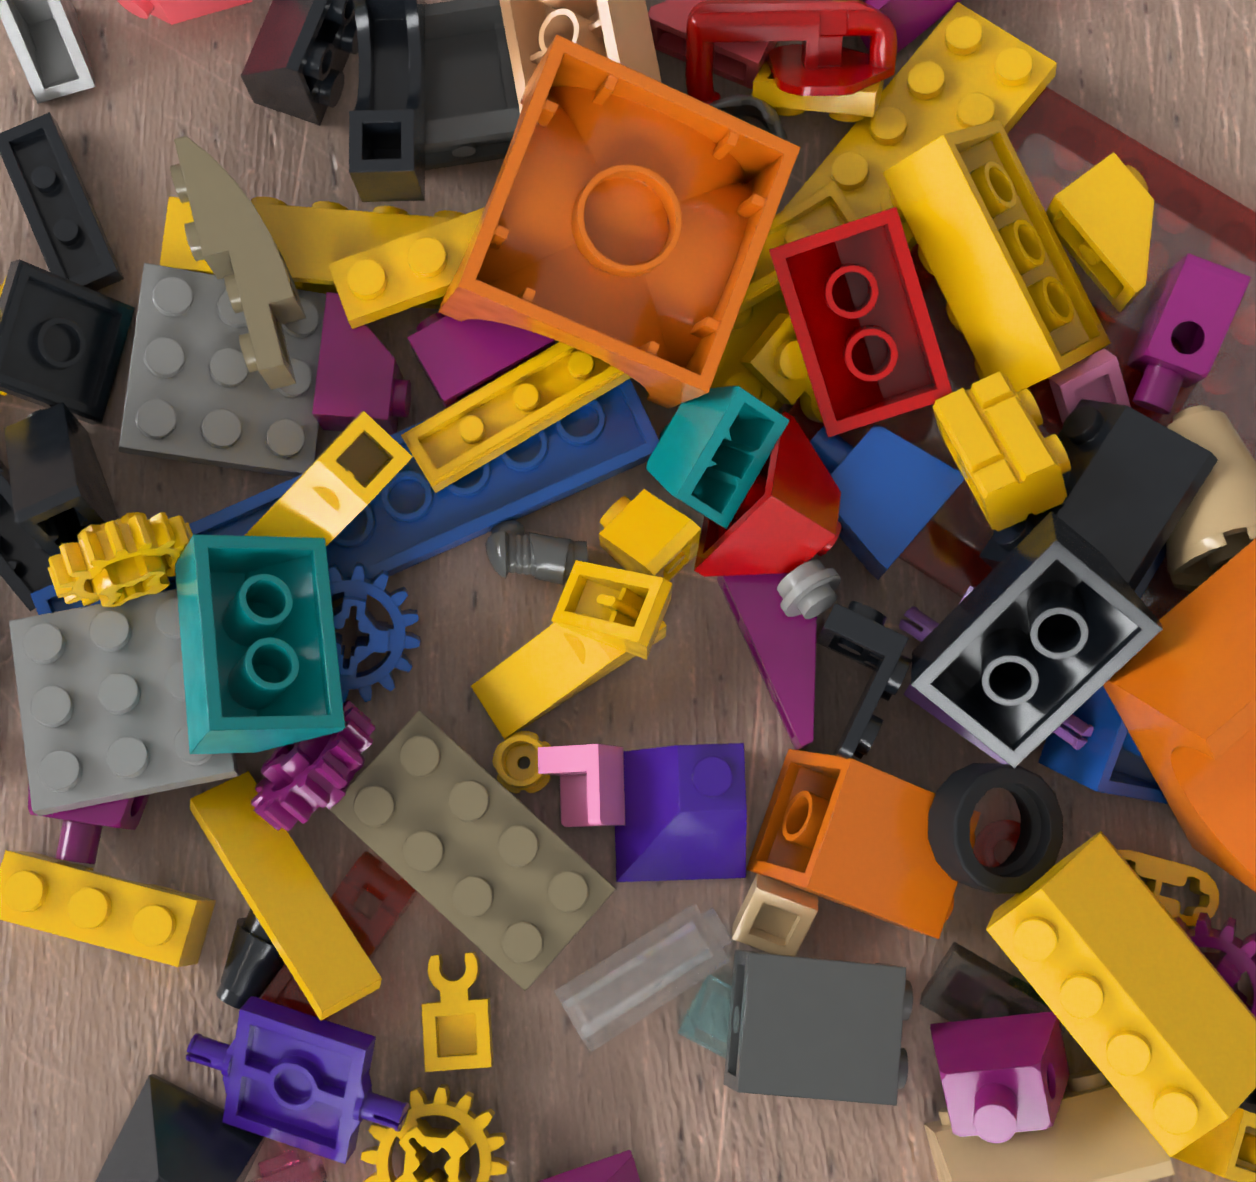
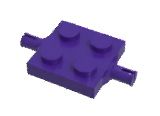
[186,996,409,1164]

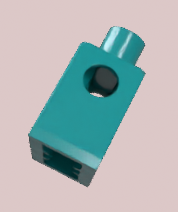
[646,386,790,529]

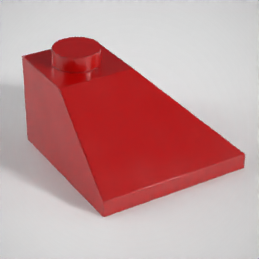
[694,411,841,577]

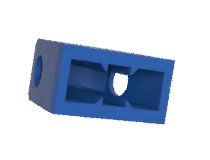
[810,424,965,580]

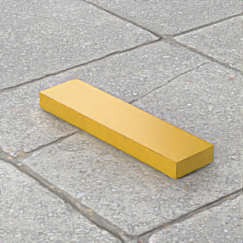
[190,771,382,1021]

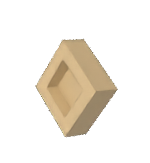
[732,874,818,956]

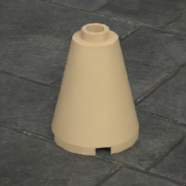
[1166,405,1256,591]

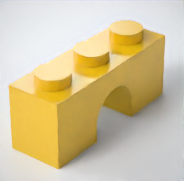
[0,850,216,967]

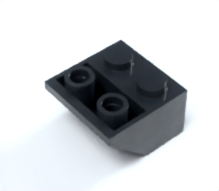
[241,0,358,126]

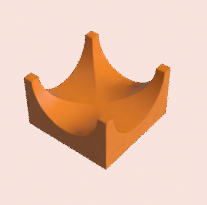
[438,34,801,409]

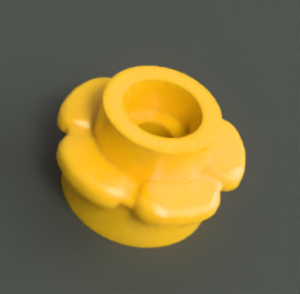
[492,731,552,794]

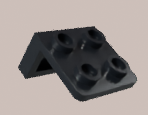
[816,601,912,759]

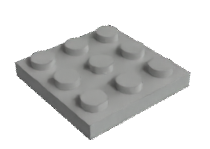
[119,263,326,477]
[9,589,239,816]

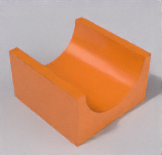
[1103,538,1256,892]

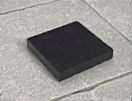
[0,259,135,425]

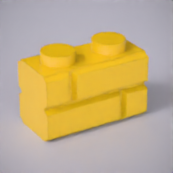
[932,371,1071,532]

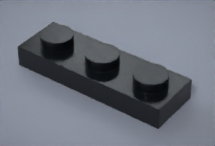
[0,112,124,291]

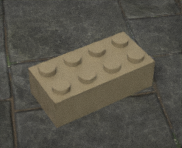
[329,710,617,991]

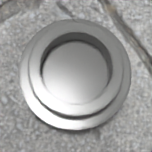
[777,559,841,619]

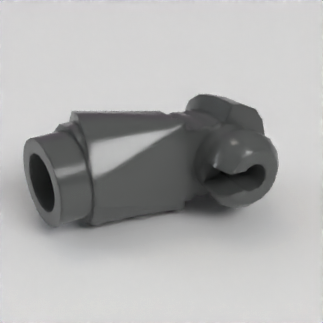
[485,519,588,585]

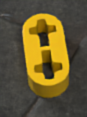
[1117,849,1219,926]

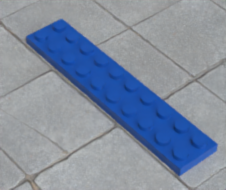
[30,379,659,615]

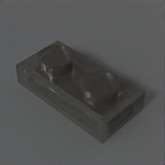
[920,942,1066,1034]

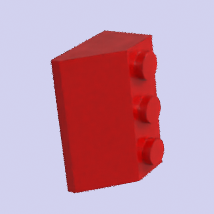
[769,207,952,438]

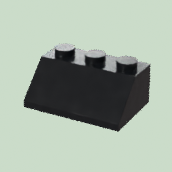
[979,399,1218,591]
[911,511,1163,768]

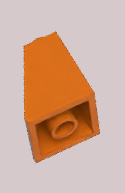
[746,749,981,939]

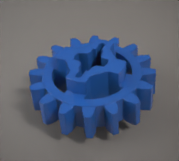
[328,562,420,704]

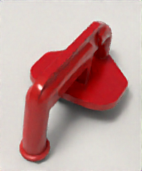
[685,0,898,105]

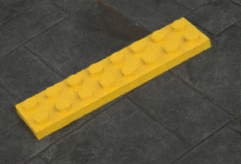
[710,2,1057,411]

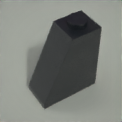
[4,402,119,556]

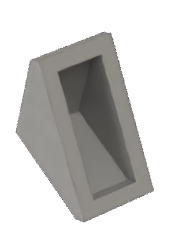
[0,0,96,103]

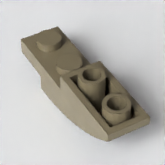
[170,136,306,390]

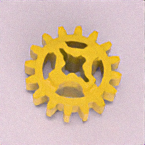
[48,512,193,607]
[361,1084,509,1182]

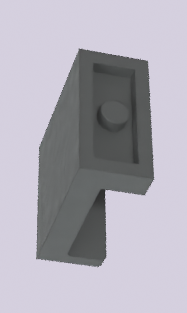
[425,0,520,170]
[723,950,913,1106]

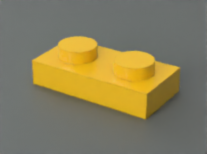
[752,61,884,122]

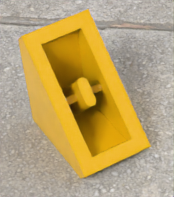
[551,560,673,660]

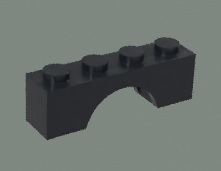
[349,0,425,202]

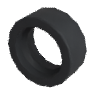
[928,763,1063,894]

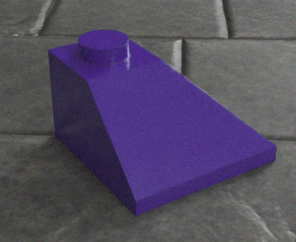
[615,743,747,882]

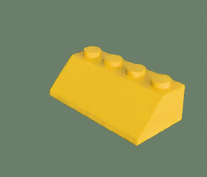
[882,119,1111,392]
[986,831,1256,1157]

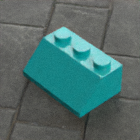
[175,534,345,755]

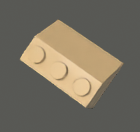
[924,1068,1175,1182]

